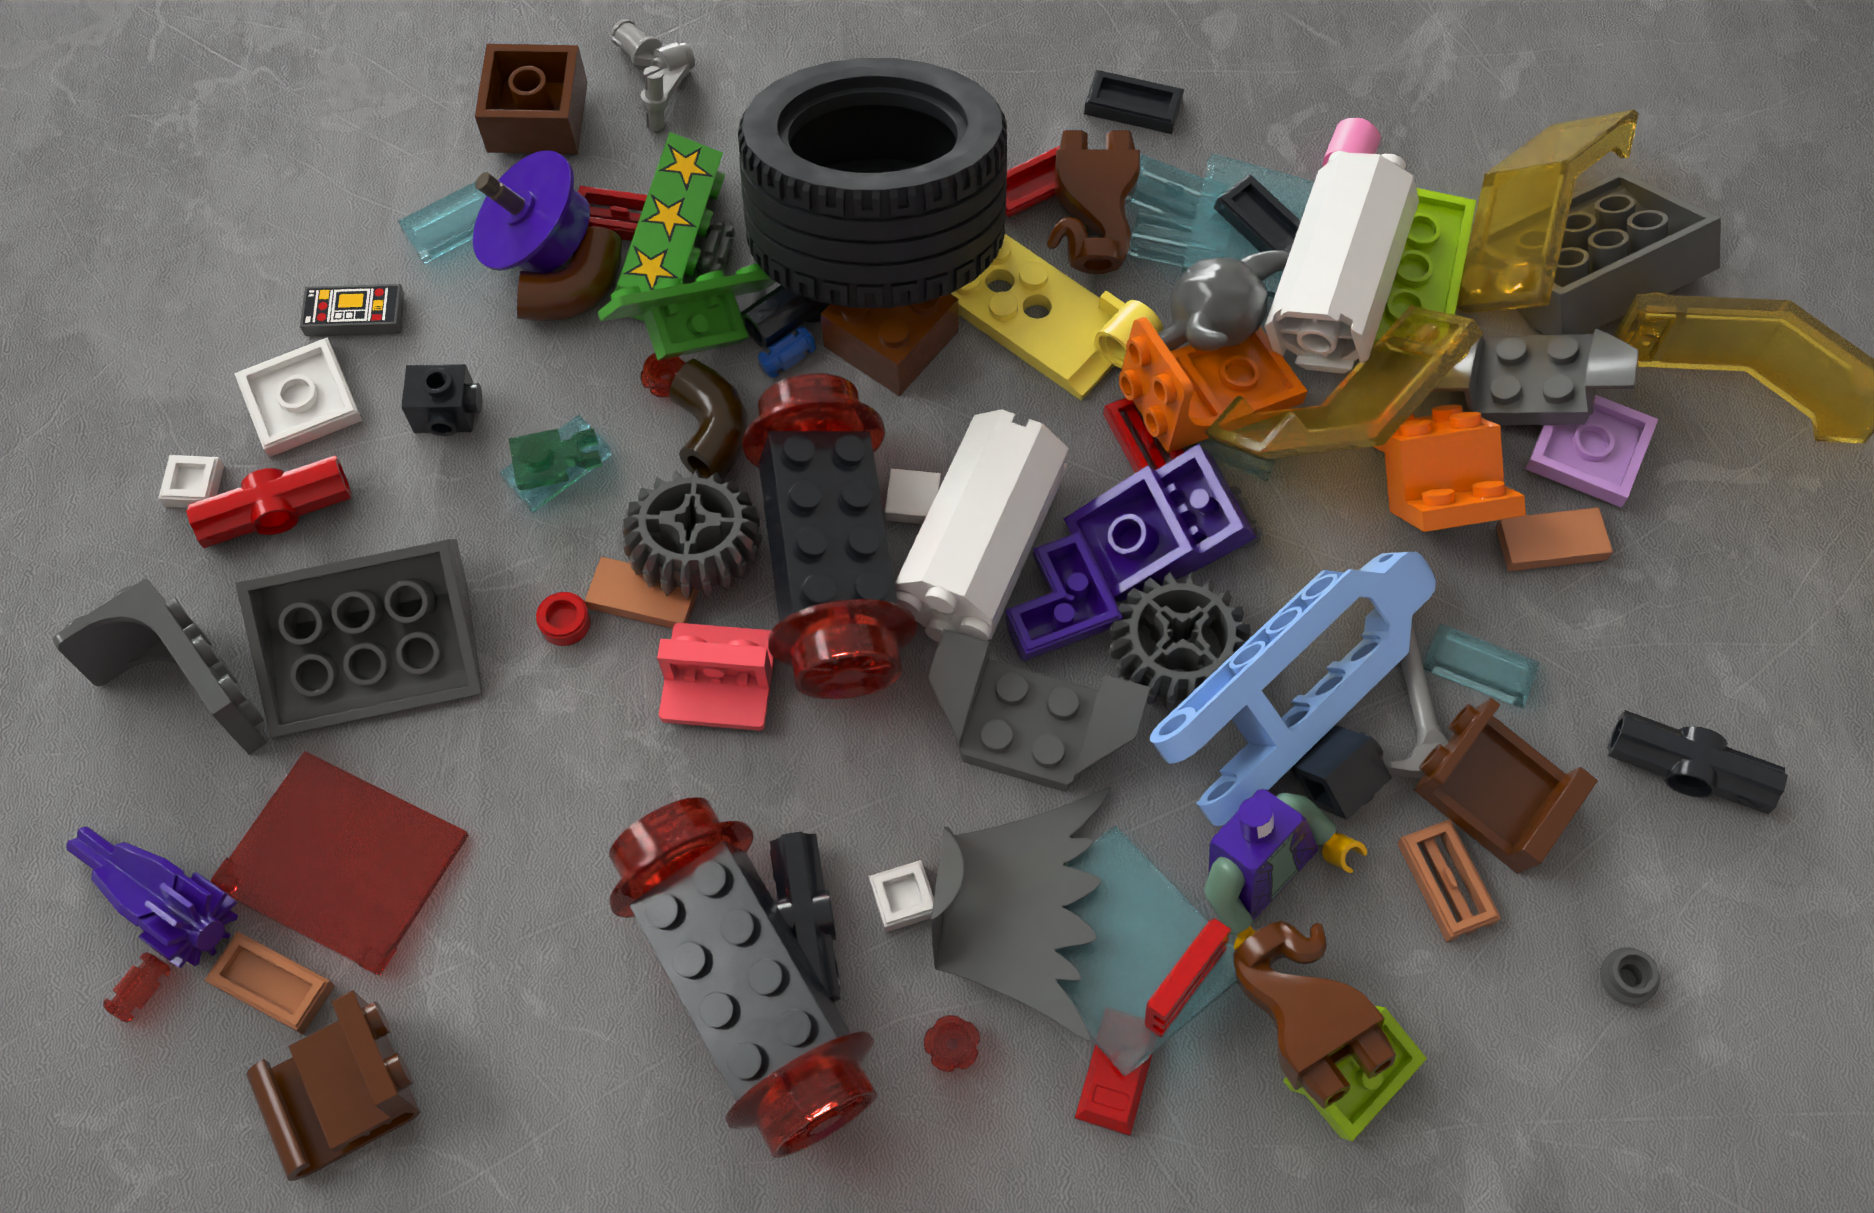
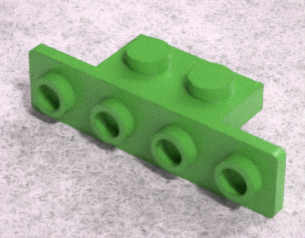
[598,263,776,361]

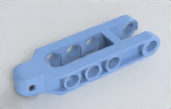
[1150,551,1436,826]

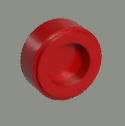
[536,592,591,646]

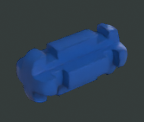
[758,326,816,378]

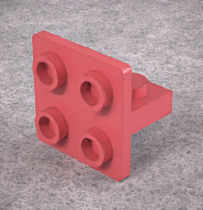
[657,623,777,731]

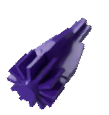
[66,827,238,968]

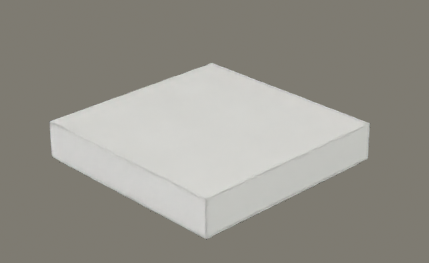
[234,337,363,458]

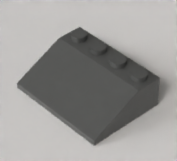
[1468,170,1721,335]
[235,539,483,738]

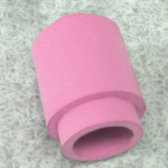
[1323,118,1381,167]

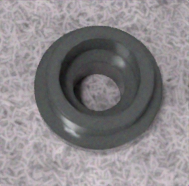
[1600,947,1660,1005]

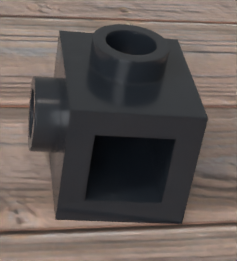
[401,364,483,436]
[1291,725,1392,820]

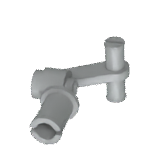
[610,19,695,131]

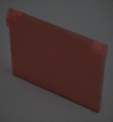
[211,751,469,975]

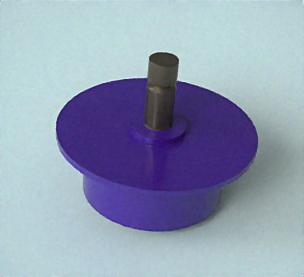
[473,151,590,273]

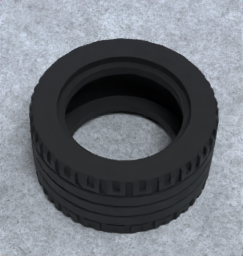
[738,58,1007,308]

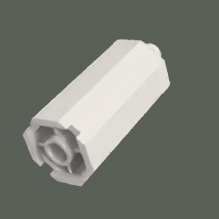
[1264,151,1419,374]
[894,409,1069,642]

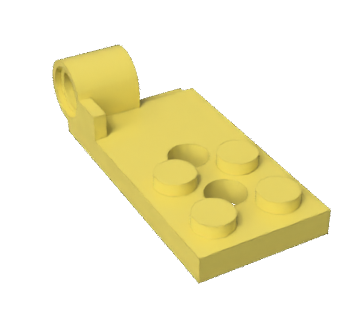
[951,234,1164,401]

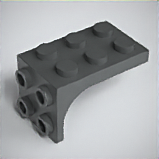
[53,578,267,755]

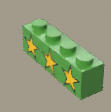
[611,132,725,322]

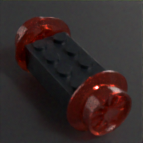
[742,373,917,699]
[609,797,877,1158]

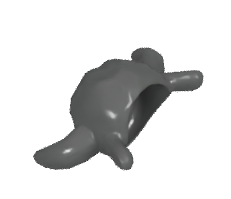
[1158,250,1290,352]

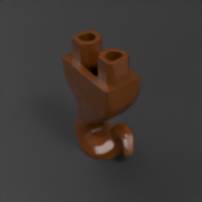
[1047,130,1140,274]
[1233,921,1396,1109]

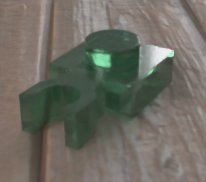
[508,428,603,491]

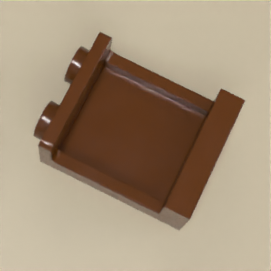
[1413,698,1598,874]

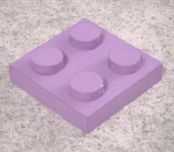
[1525,395,1658,508]

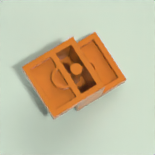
[1367,405,1526,532]

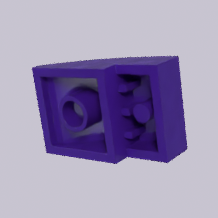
[1063,444,1257,603]

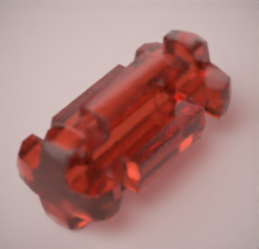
[102,952,171,1023]

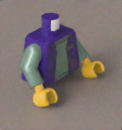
[1204,789,1367,952]

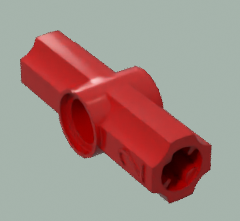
[186,455,352,549]

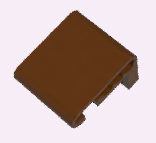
[246,990,420,1181]

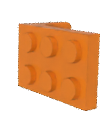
[1119,317,1308,453]

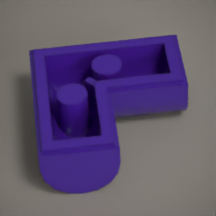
[1005,532,1123,662]

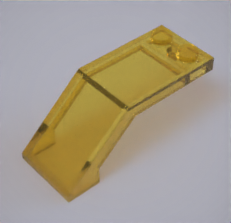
[1456,109,1639,314]
[1614,292,1874,443]
[1205,305,1484,459]

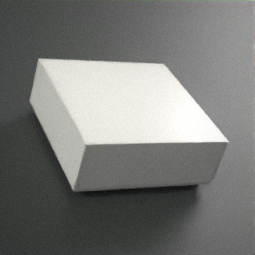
[158,455,224,508]
[885,468,941,524]
[869,860,934,932]

